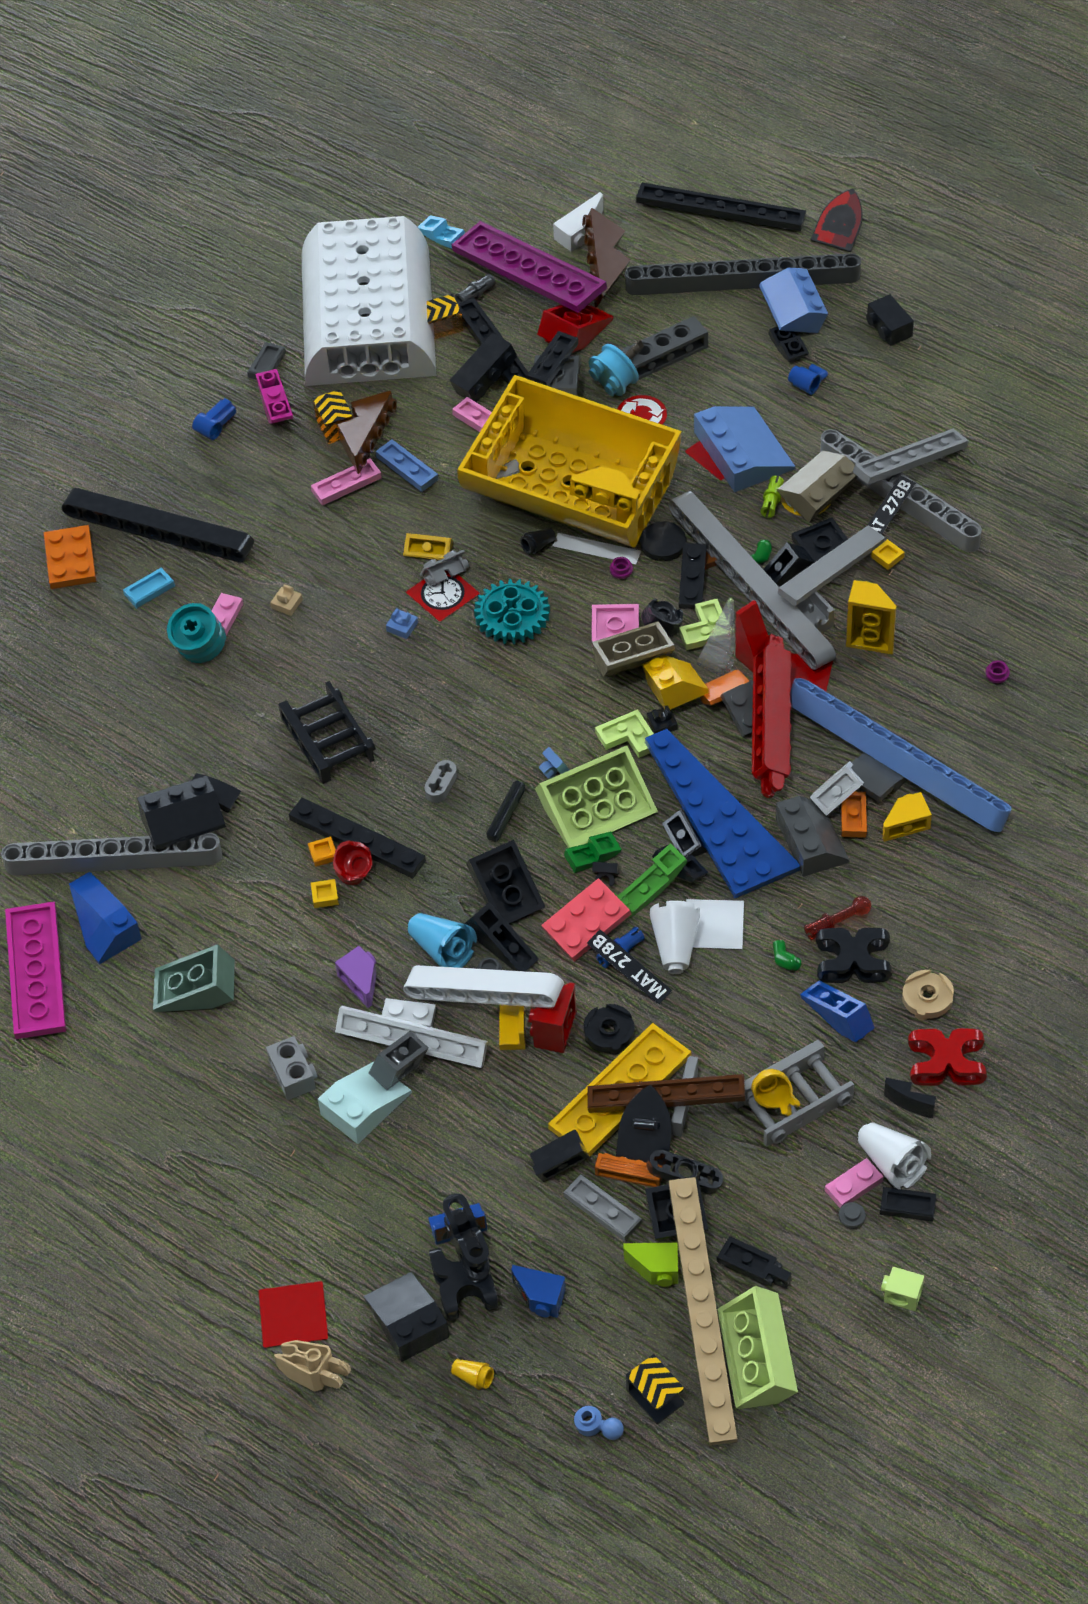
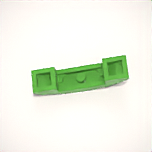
[614,843,687,922]

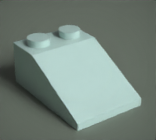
[318,1062,412,1144]

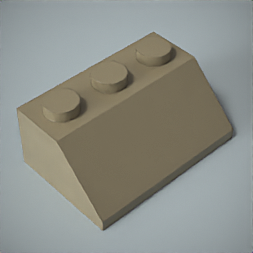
[777,450,858,522]
[592,621,675,677]

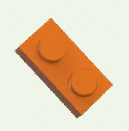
[841,792,867,838]

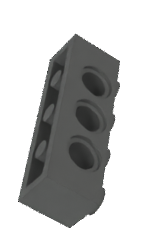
[621,316,708,380]

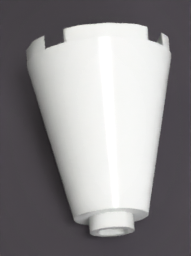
[650,901,700,974]
[858,1122,931,1189]

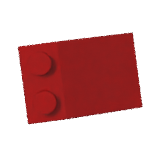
[537,304,614,353]

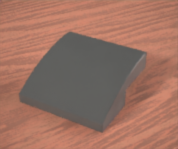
[851,753,908,803]

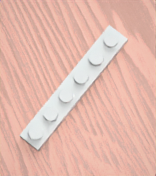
[335,1006,488,1068]

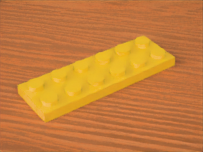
[548,1023,691,1159]

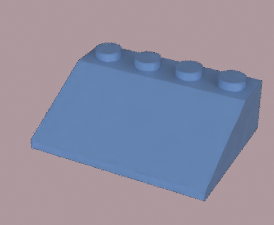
[694,406,795,492]

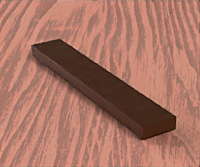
[588,1074,746,1113]

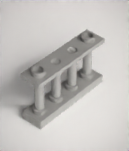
[732,1039,854,1147]

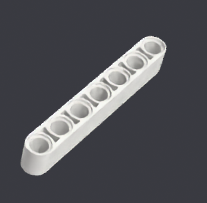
[403,965,564,1008]

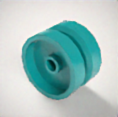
[167,603,226,663]

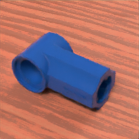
[192,398,236,440]

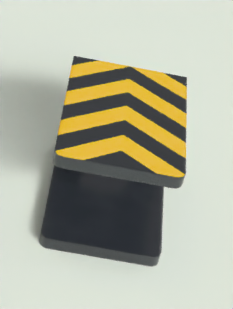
[626,1354,684,1424]

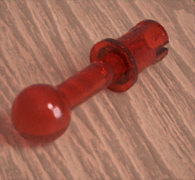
[804,896,872,940]

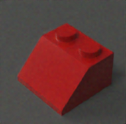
[528,982,577,1053]

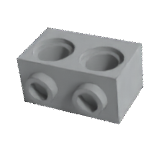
[266,1036,318,1100]

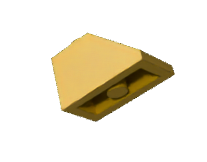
[882,792,932,842]

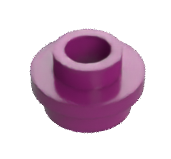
[610,557,633,579]
[985,660,1010,683]

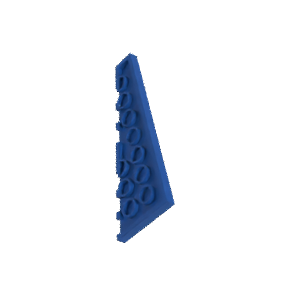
[645,729,800,898]

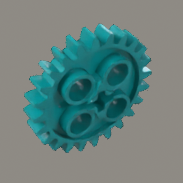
[474,579,550,644]

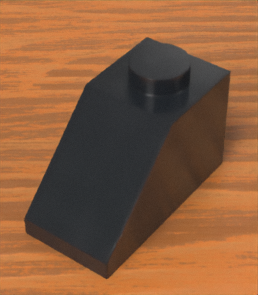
[763,542,815,587]

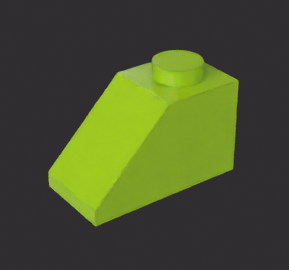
[623,1242,678,1287]

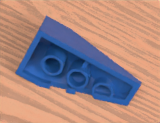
[69,872,142,965]

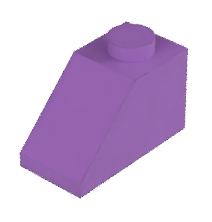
[335,946,377,1008]

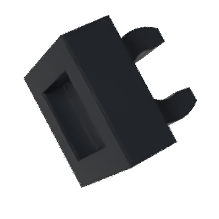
[647,705,678,734]
[592,862,619,886]

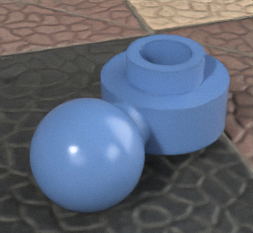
[574,1406,624,1440]

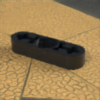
[647,1149,723,1194]

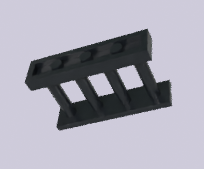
[278,681,376,784]

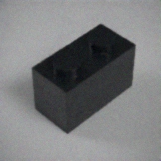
[866,294,914,346]

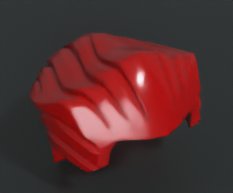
[333,840,373,885]

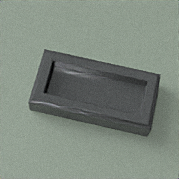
[247,342,286,379]

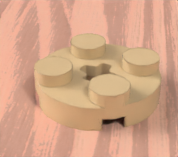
[902,970,954,1020]

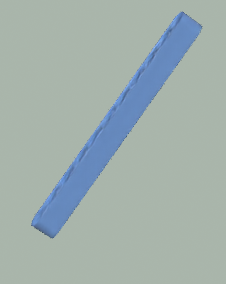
[790,678,1012,832]

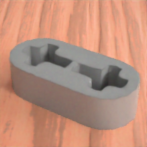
[424,760,457,803]

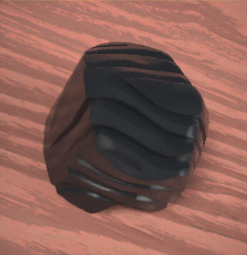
[641,598,683,637]

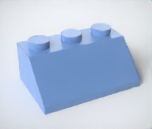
[759,268,828,333]

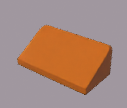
[700,670,749,705]

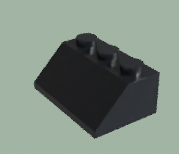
[137,776,226,849]

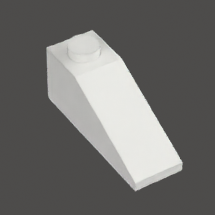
[553,192,604,252]

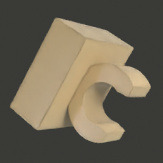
[270,584,303,616]

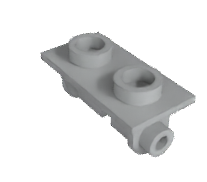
[419,550,469,586]

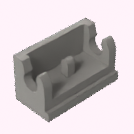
[797,591,835,633]

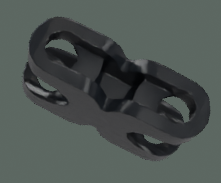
[816,928,892,983]
[443,1193,490,1282]
[429,1248,498,1321]

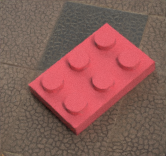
[541,878,632,962]

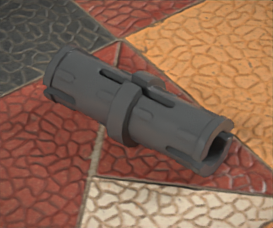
[455,273,496,304]

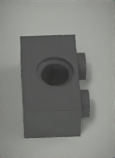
[369,1031,429,1090]

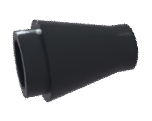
[520,528,556,554]

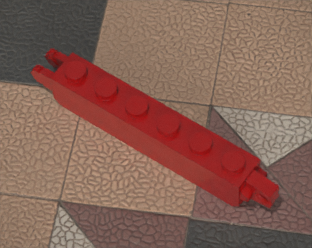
[752,634,792,798]

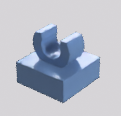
[386,608,418,639]
[539,747,569,779]

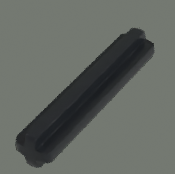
[486,780,526,842]

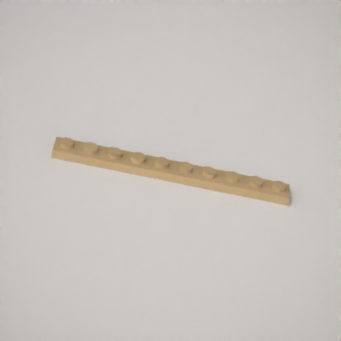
[669,1177,737,1446]

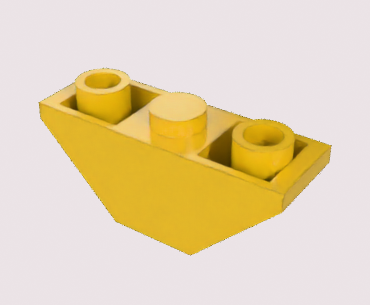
[570,466,638,514]

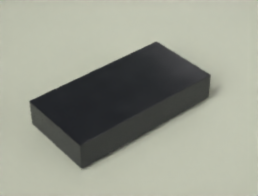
[880,1187,937,1222]

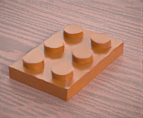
[44,525,96,589]

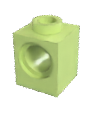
[881,1267,924,1312]

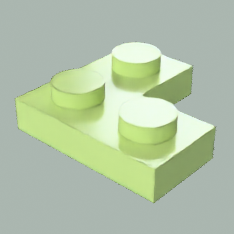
[679,599,731,650]
[595,709,654,758]

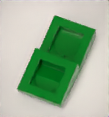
[564,831,622,873]

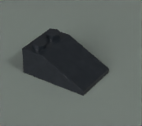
[466,840,545,924]
[364,1272,450,1362]

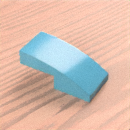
[418,215,465,248]

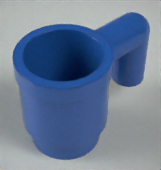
[788,364,828,395]

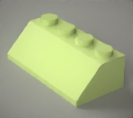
[717,1286,798,1409]

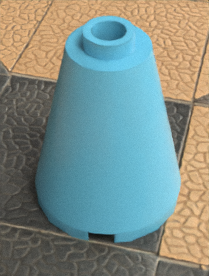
[408,913,477,968]

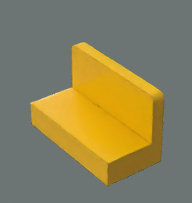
[499,1005,526,1050]

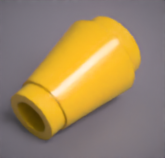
[451,1359,494,1390]

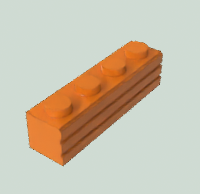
[595,1153,662,1187]

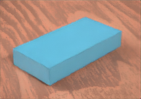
[123,567,175,609]

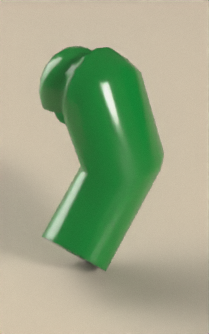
[750,540,772,564]
[773,940,802,971]

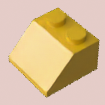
[642,655,709,710]

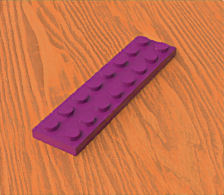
[451,221,607,313]

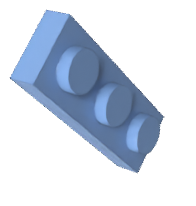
[376,440,438,492]

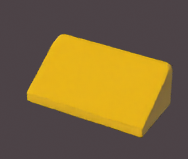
[403,533,453,560]

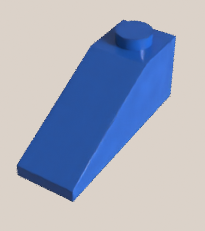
[800,980,875,1042]

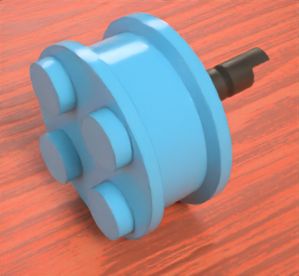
[588,340,644,396]

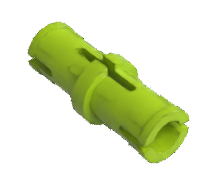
[760,475,784,518]

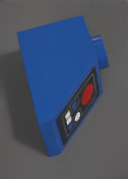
[511,1265,566,1318]

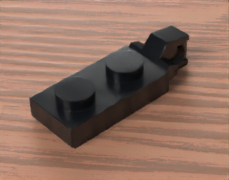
[717,1236,792,1289]

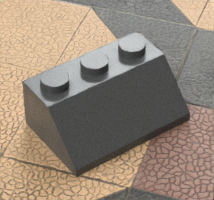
[776,796,849,877]

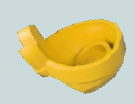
[751,1069,800,1117]

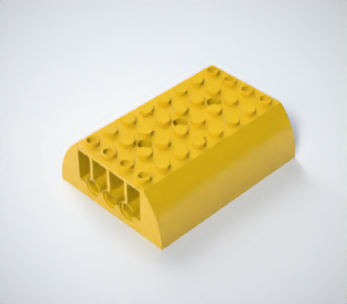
[457,375,682,547]

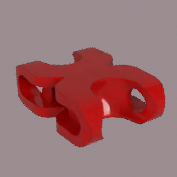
[908,1028,987,1086]

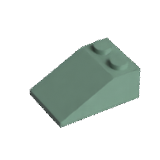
[153,944,235,1012]

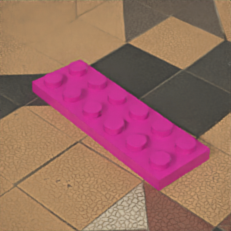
[5,901,66,1039]

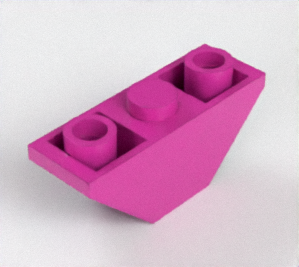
[255,369,293,424]

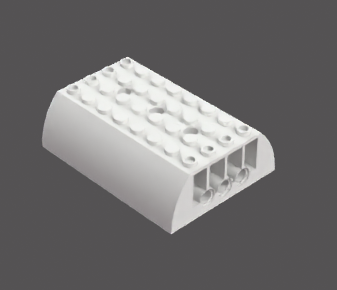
[301,216,437,386]

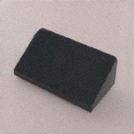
[662,809,707,858]

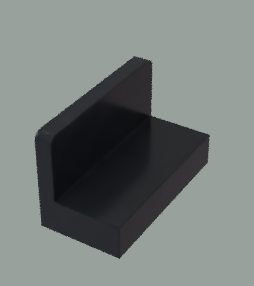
[530,1130,589,1182]

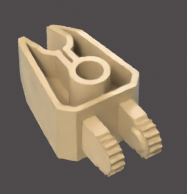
[274,1340,351,1392]

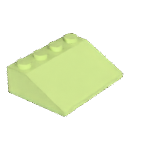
[535,746,658,848]

